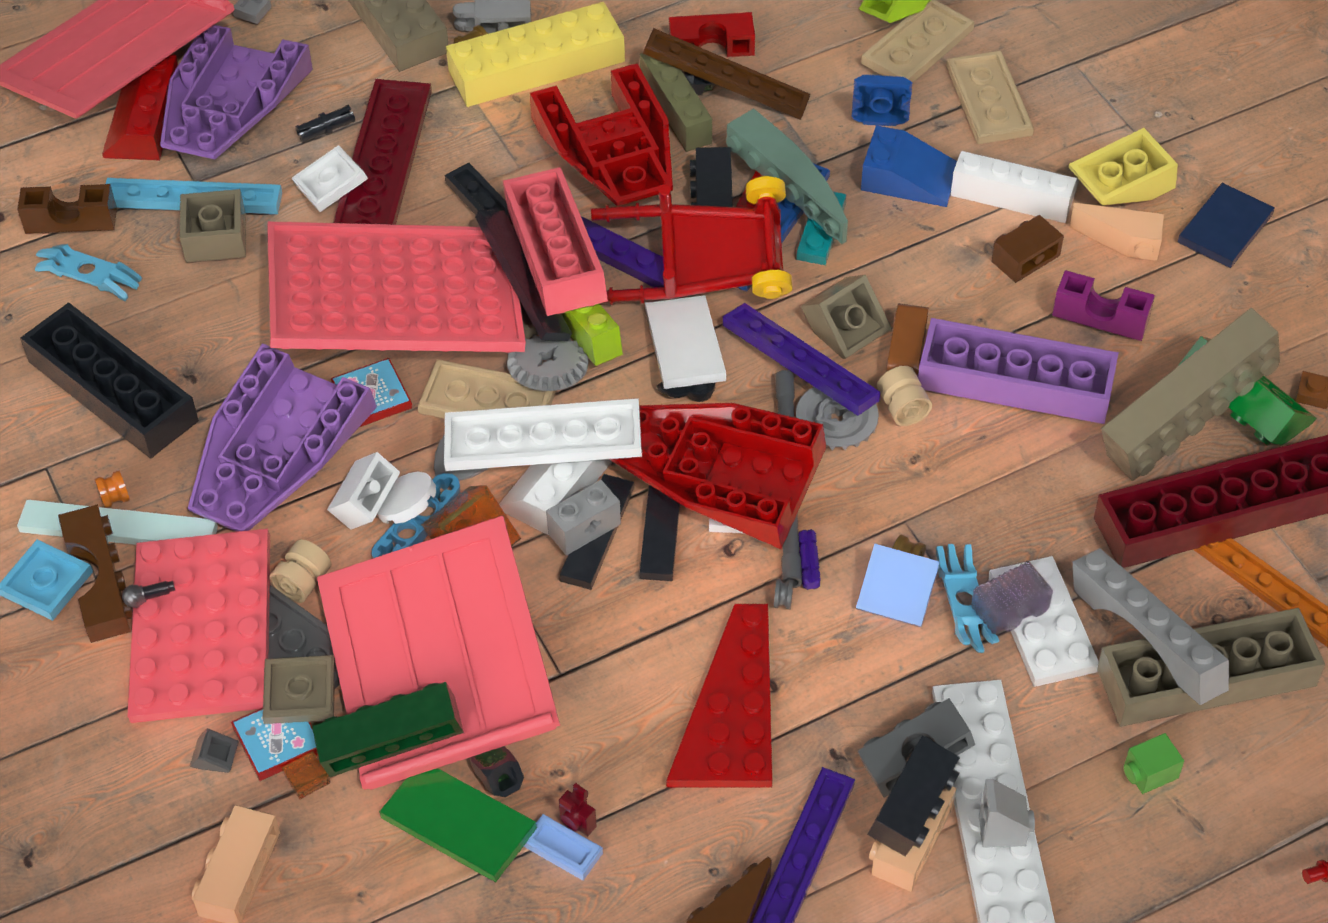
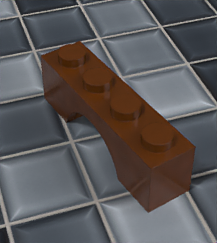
[58,504,133,643]

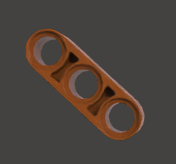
[886,303,929,377]

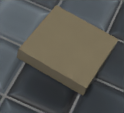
[263,655,335,724]

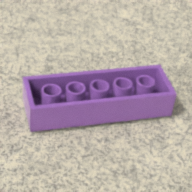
[918,318,1119,424]

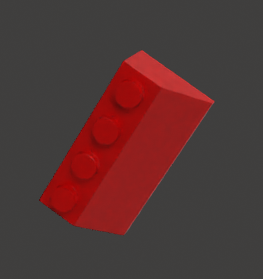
[102,55,178,161]

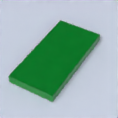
[379,768,537,883]

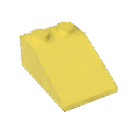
[1069,128,1178,206]

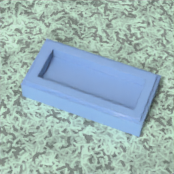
[524,814,603,881]

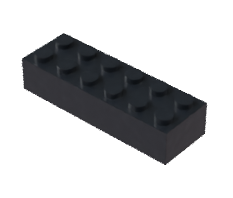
[20,302,199,458]

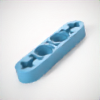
[372,473,461,559]

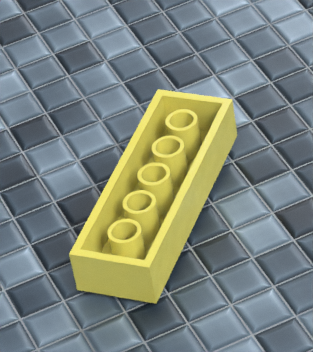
[446,2,625,107]

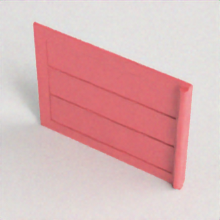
[0,0,235,119]
[317,516,560,790]

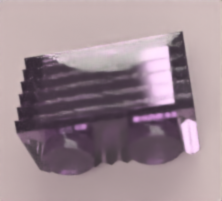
[971,561,1053,634]

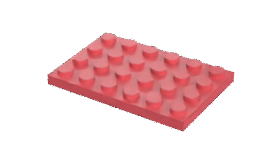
[128,528,270,723]

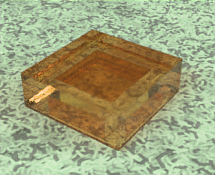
[282,751,331,800]

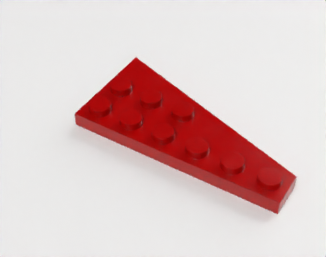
[666,604,773,788]

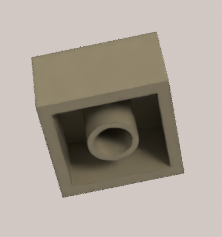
[180,189,246,262]

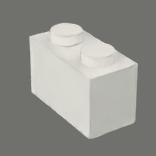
[327,452,400,530]

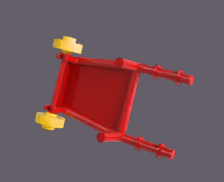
[591,176,792,306]

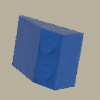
[861,125,957,207]

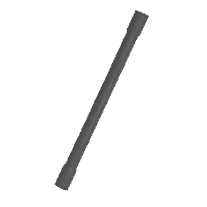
[775,370,802,588]

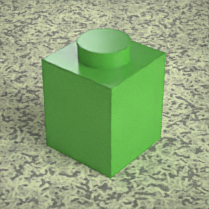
[1124,733,1184,794]

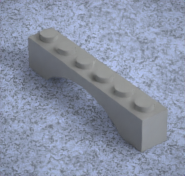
[1073,548,1229,705]

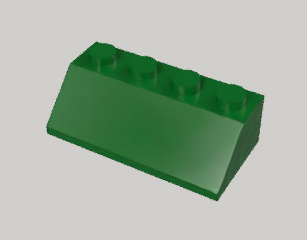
[1178,336,1317,446]

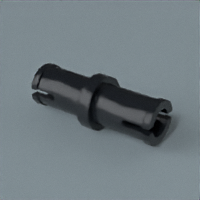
[295,105,355,143]

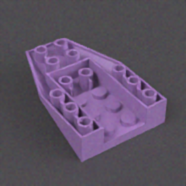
[160,25,313,159]
[188,343,377,532]

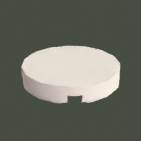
[377,471,436,524]

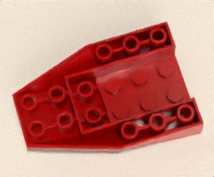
[609,403,826,549]

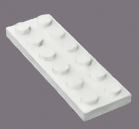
[444,398,642,471]

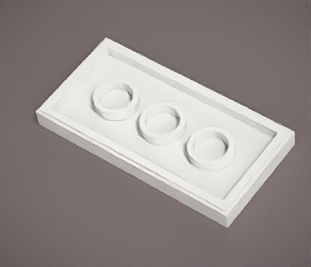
[645,295,726,389]

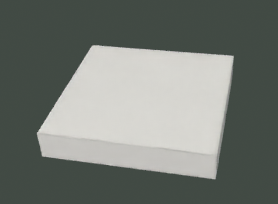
[292,145,368,212]

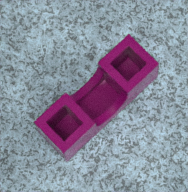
[1052,270,1155,341]

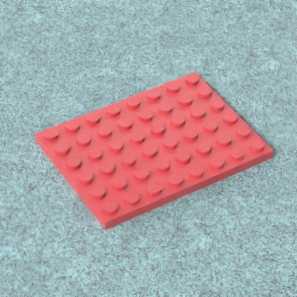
[267,221,526,353]

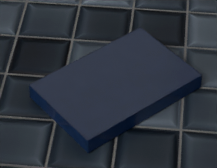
[1178,183,1275,268]

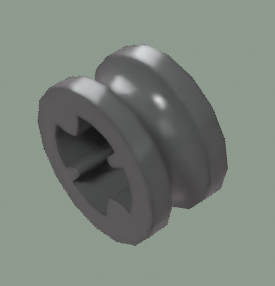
[774,578,794,610]

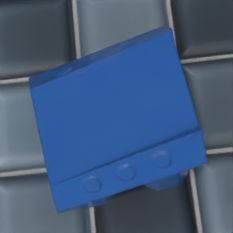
[852,75,913,126]

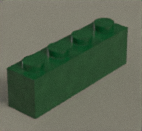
[312,682,464,777]

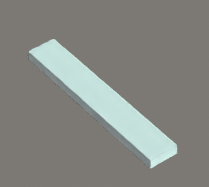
[17,500,218,545]

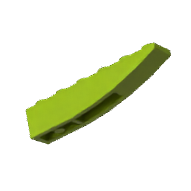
[561,303,623,366]

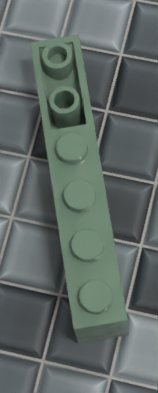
[726,108,848,244]

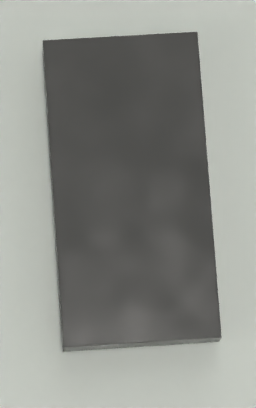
[268,585,340,688]

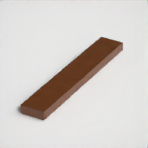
[643,28,811,120]

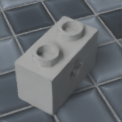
[546,480,621,556]

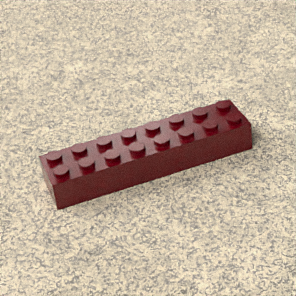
[1094,435,1328,568]

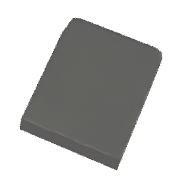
[190,728,239,773]

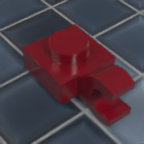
[559,783,597,837]

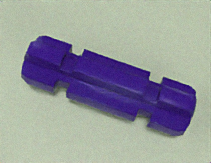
[798,529,821,590]

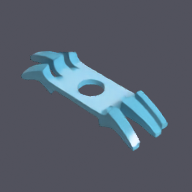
[35,244,142,301]
[936,544,999,653]

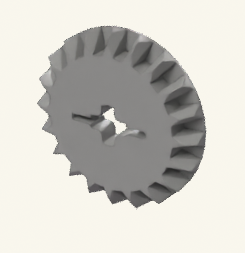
[507,334,588,391]
[796,387,879,451]

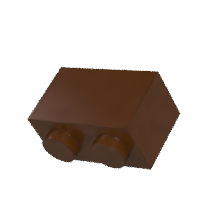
[991,214,1064,283]

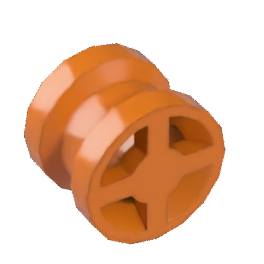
[94,470,130,508]

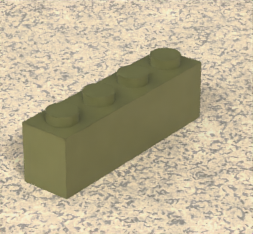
[640,53,712,152]

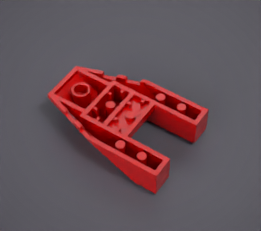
[530,63,673,206]

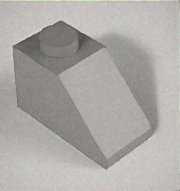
[979,779,1035,847]

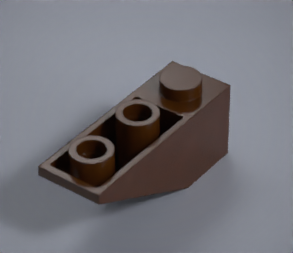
[686,857,772,923]

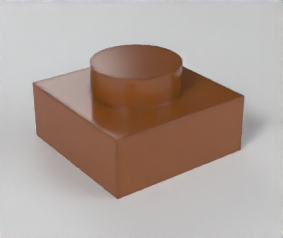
[1295,371,1328,409]

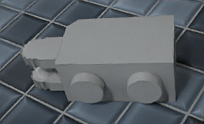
[453,0,531,34]

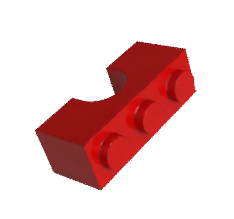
[669,12,755,57]

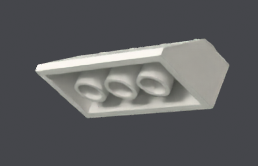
[951,151,1079,223]
[498,459,612,535]

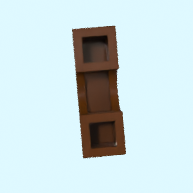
[17,184,117,234]

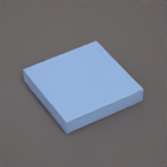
[856,544,940,627]

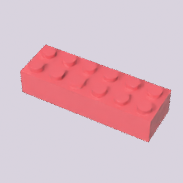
[503,167,608,316]

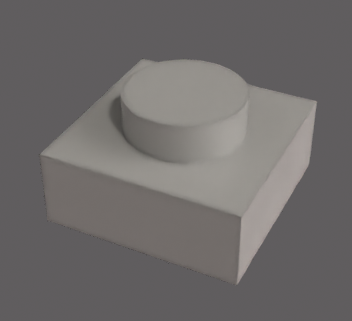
[233,0,271,24]

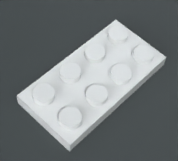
[988,556,1099,687]

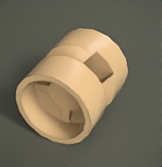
[877,366,932,426]
[269,539,332,603]

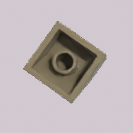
[801,275,892,359]

